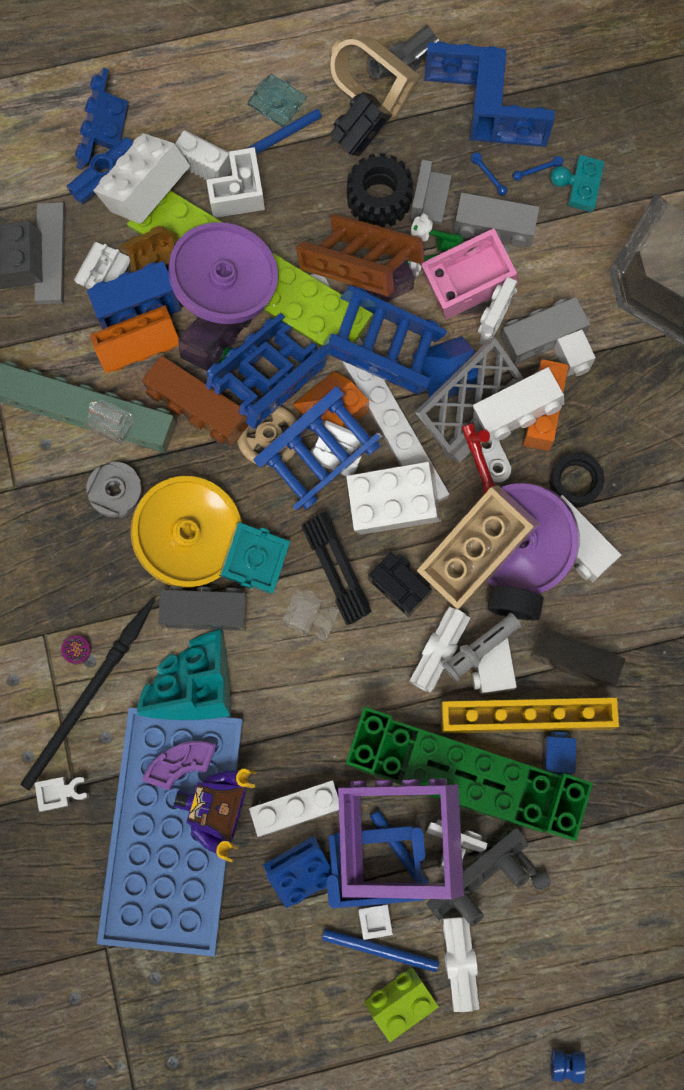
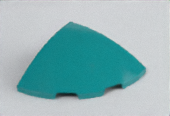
[137,629,230,720]

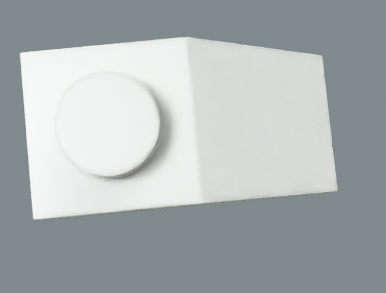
[472,638,517,696]

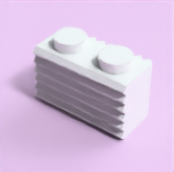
[175,130,231,180]

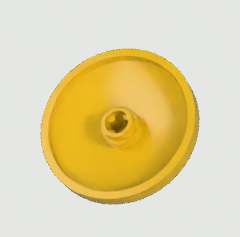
[130,476,242,588]

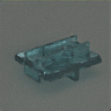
[247,74,307,127]

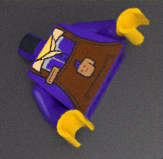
[174,769,257,862]

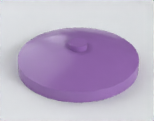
[168,222,278,324]
[487,483,580,594]

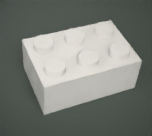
[93,133,190,224]
[347,462,441,535]

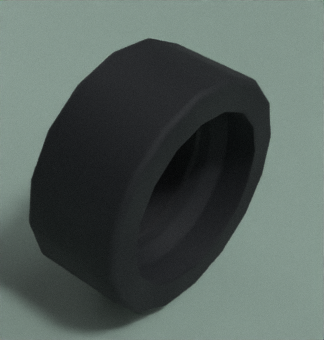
[549,453,605,508]
[487,586,544,621]

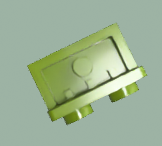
[364,968,439,1042]

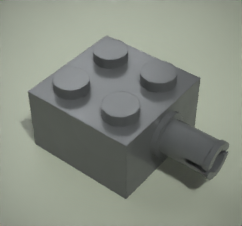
[0,221,43,289]

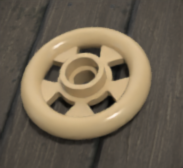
[237,406,297,467]

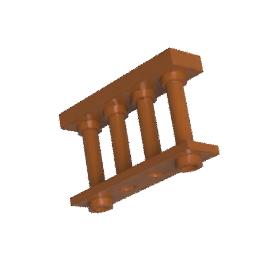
[296,214,424,297]

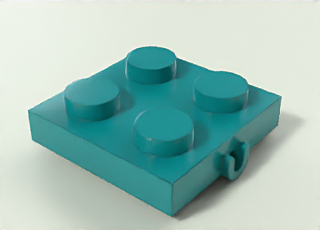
[219,522,290,595]

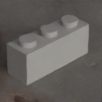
[454,193,539,248]
[500,297,590,365]

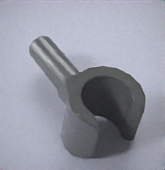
[516,853,551,890]

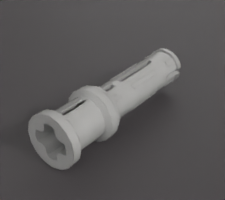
[441,612,522,683]

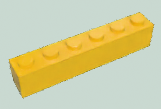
[440,698,619,734]

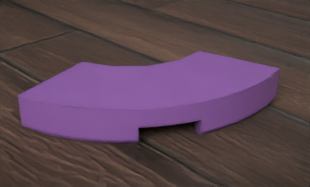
[142,741,217,791]

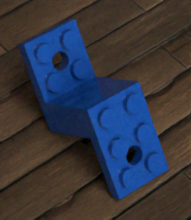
[424,42,555,147]

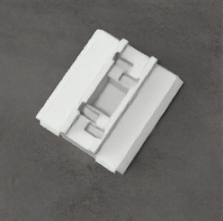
[74,242,130,289]
[311,420,362,476]

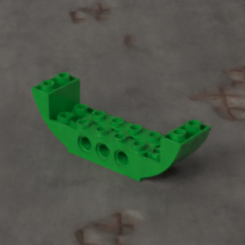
[345,707,593,841]

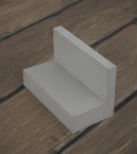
[411,159,452,225]

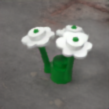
[405,213,463,277]

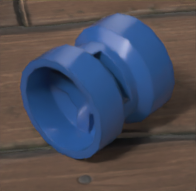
[550,1049,586,1084]

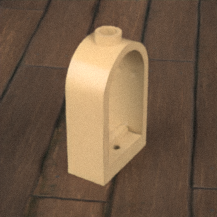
[330,36,420,122]

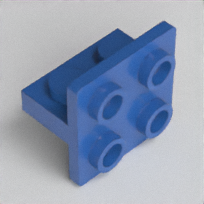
[263,836,332,908]

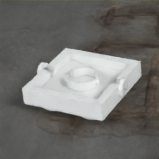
[478,277,517,345]

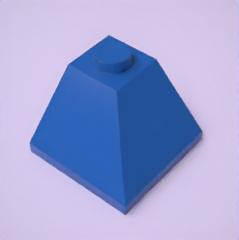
[412,336,479,400]

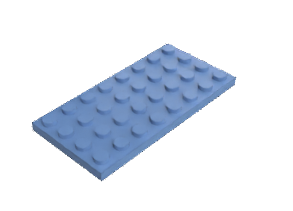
[97,708,243,957]

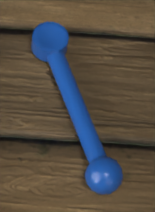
[471,153,508,196]
[513,156,563,181]

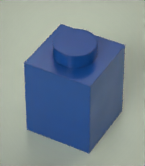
[542,732,576,775]

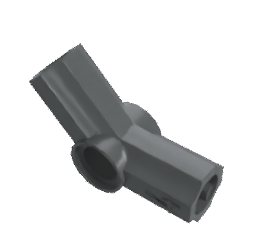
[367,24,440,79]

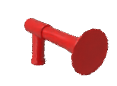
[461,422,497,500]

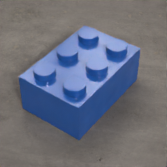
[87,261,182,329]

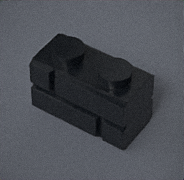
[330,92,392,156]
[368,552,432,617]

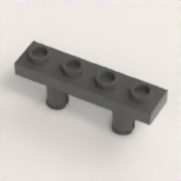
[426,827,530,926]

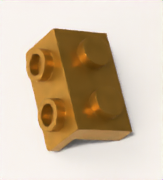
[120,226,178,273]

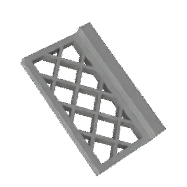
[415,337,524,463]

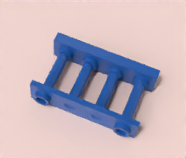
[321,285,447,395]
[253,386,382,510]

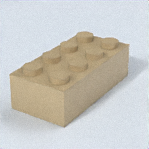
[417,485,540,610]

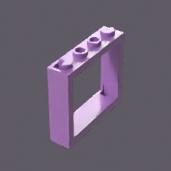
[338,779,464,899]

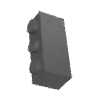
[158,586,247,631]

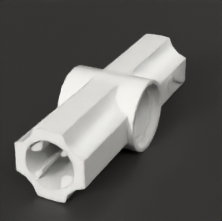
[409,607,470,693]
[443,916,479,1012]

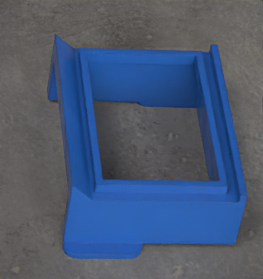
[327,825,426,909]

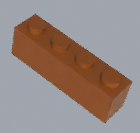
[142,355,249,447]

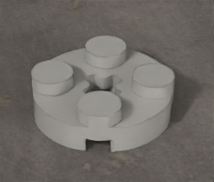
[86,462,143,518]

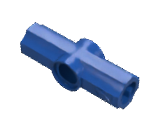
[66,137,133,205]

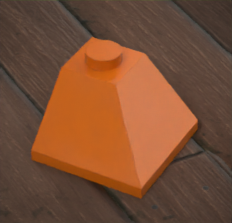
[293,371,369,428]

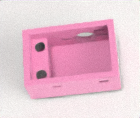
[421,228,518,320]

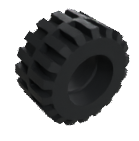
[347,153,413,228]

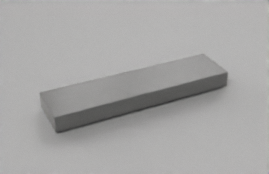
[35,202,65,304]

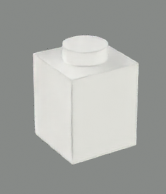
[554,330,596,377]

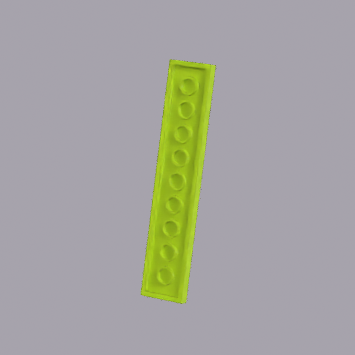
[127,191,373,347]

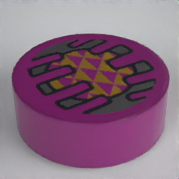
[61,635,91,665]

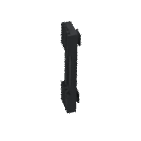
[301,512,372,625]

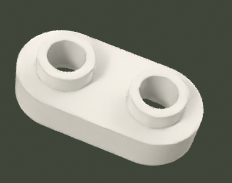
[480,439,511,485]

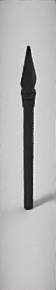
[20,598,155,791]

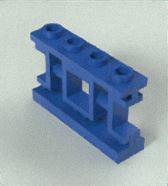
[206,313,329,429]

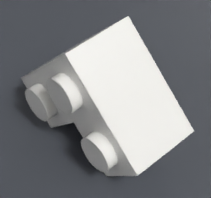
[207,147,265,218]

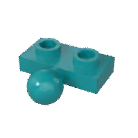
[550,155,605,212]

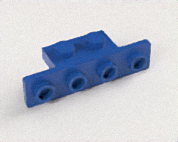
[75,67,128,170]

